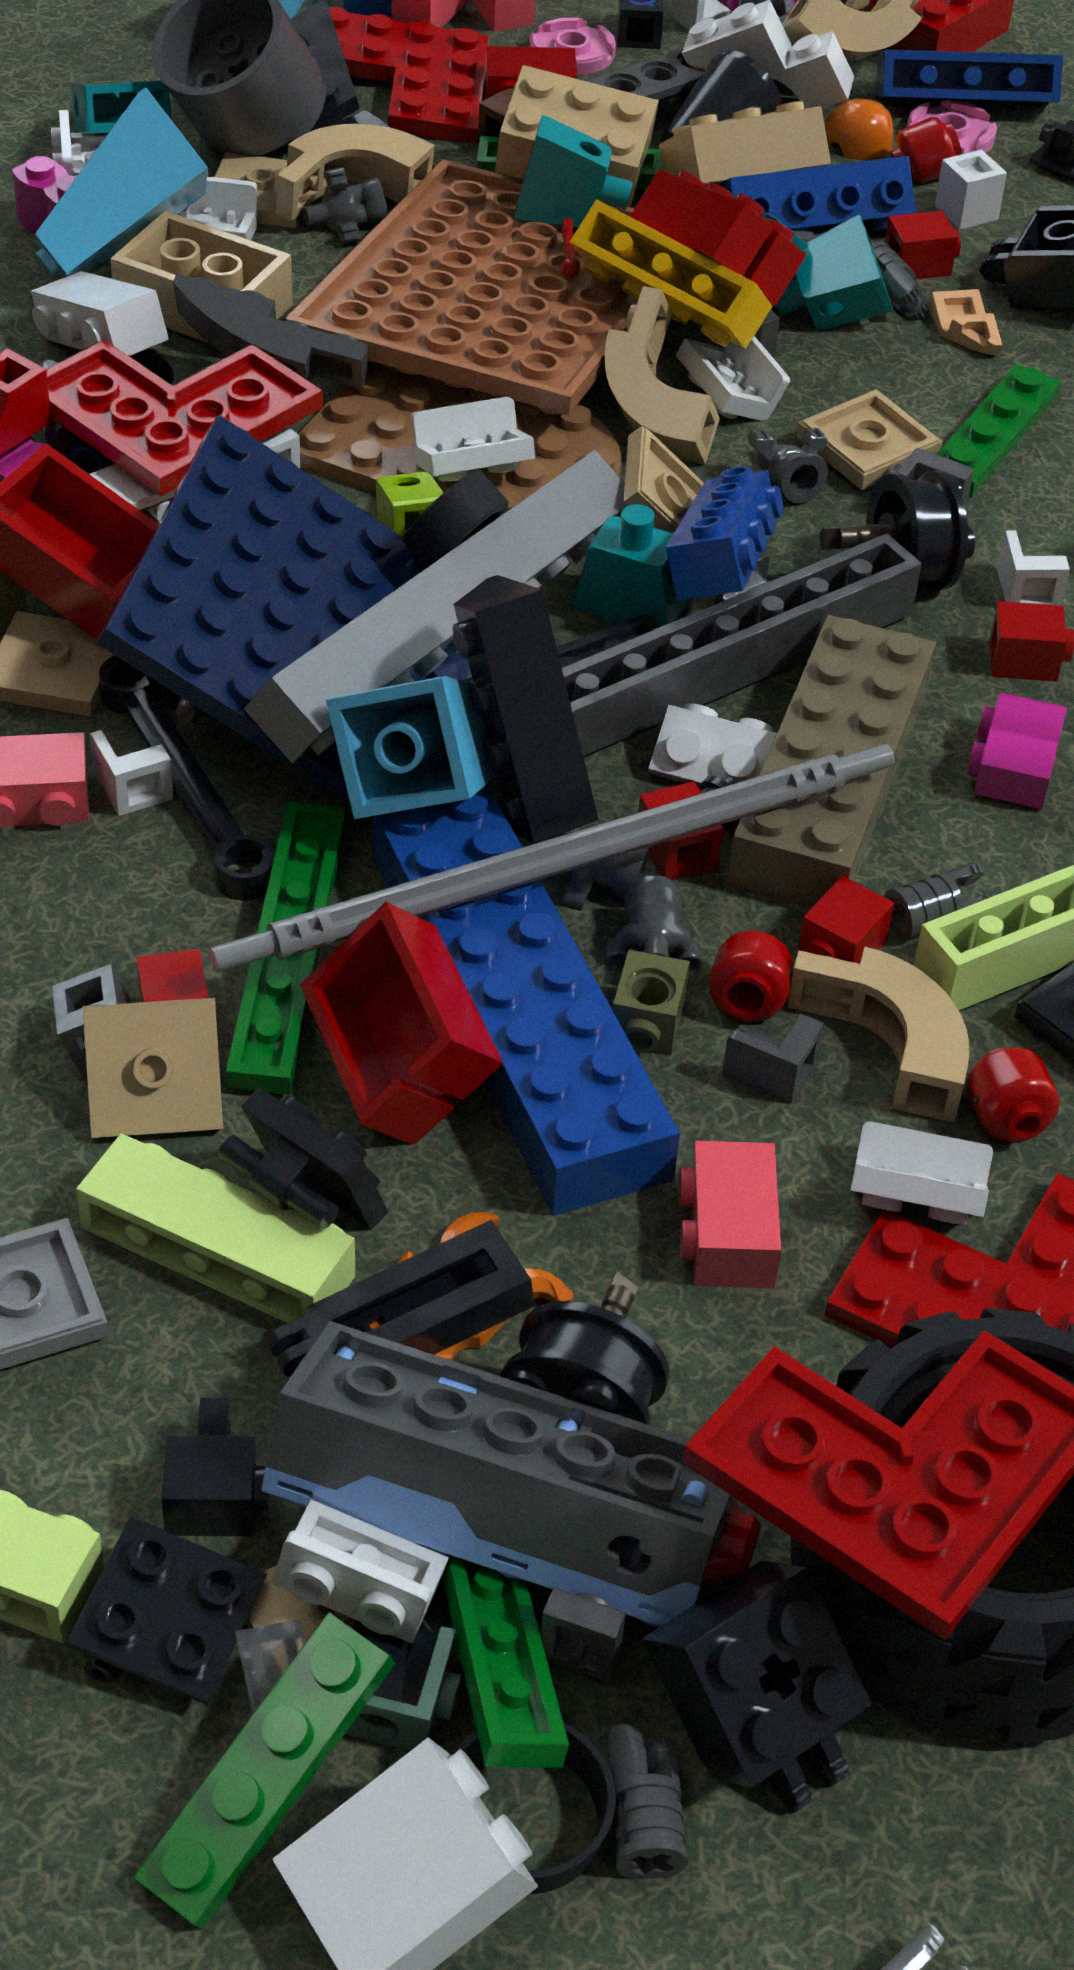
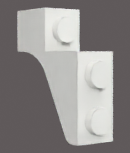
[682,0,854,109]

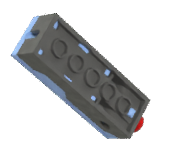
[261,1321,762,1628]

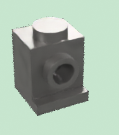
[52,964,132,1076]

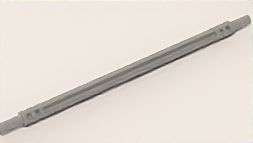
[209,744,895,973]

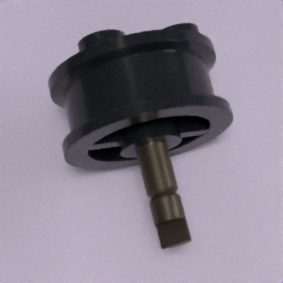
[819,470,975,590]
[499,1271,670,1425]

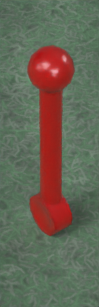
[561,218,580,278]

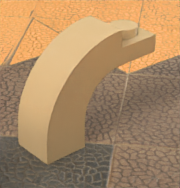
[782,0,922,61]
[274,124,435,222]
[604,286,720,465]
[787,947,970,1123]

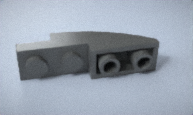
[173,274,368,389]

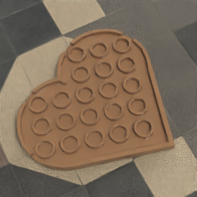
[298,361,621,515]

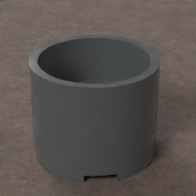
[152,0,326,157]

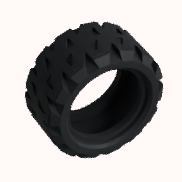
[790,1308,1074,1744]

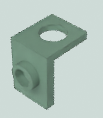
[345,1626,463,1751]

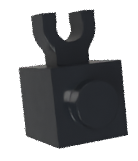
[161,1398,270,1537]

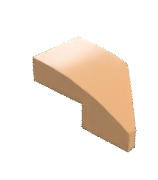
[929,289,1002,355]

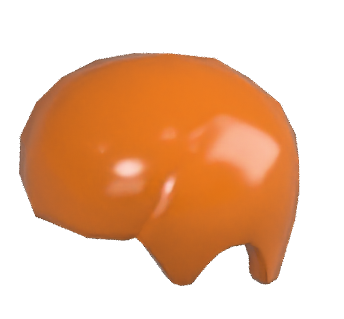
[825,98,893,160]

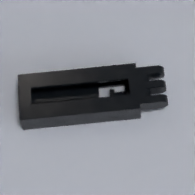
[266,1219,535,1377]

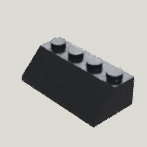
[453,575,599,843]

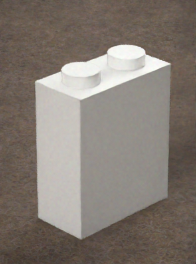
[272,1738,538,1970]

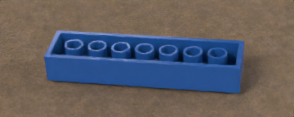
[373,784,680,1216]

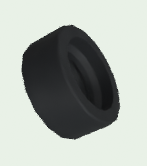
[402,469,509,568]

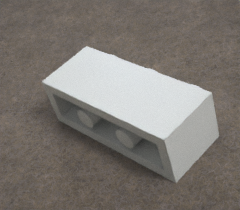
[30,271,169,356]

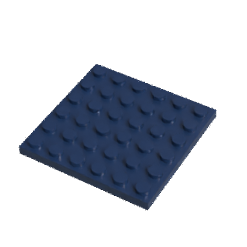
[96,414,470,819]

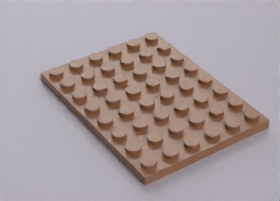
[285,159,638,415]

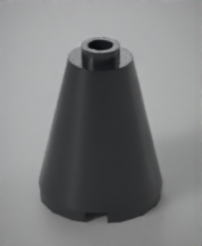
[660,50,782,144]

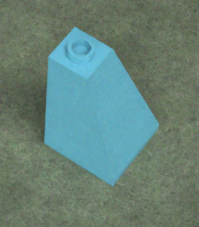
[34,87,208,278]
[326,676,497,819]

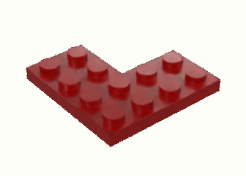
[329,7,489,143]
[46,340,323,496]
[825,1173,1074,1347]
[682,1330,1074,1640]

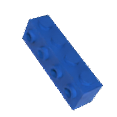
[719,156,916,232]
[666,466,783,601]

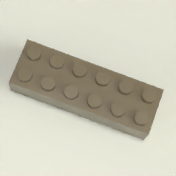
[727,614,937,908]

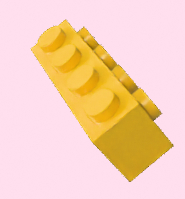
[570,199,773,350]

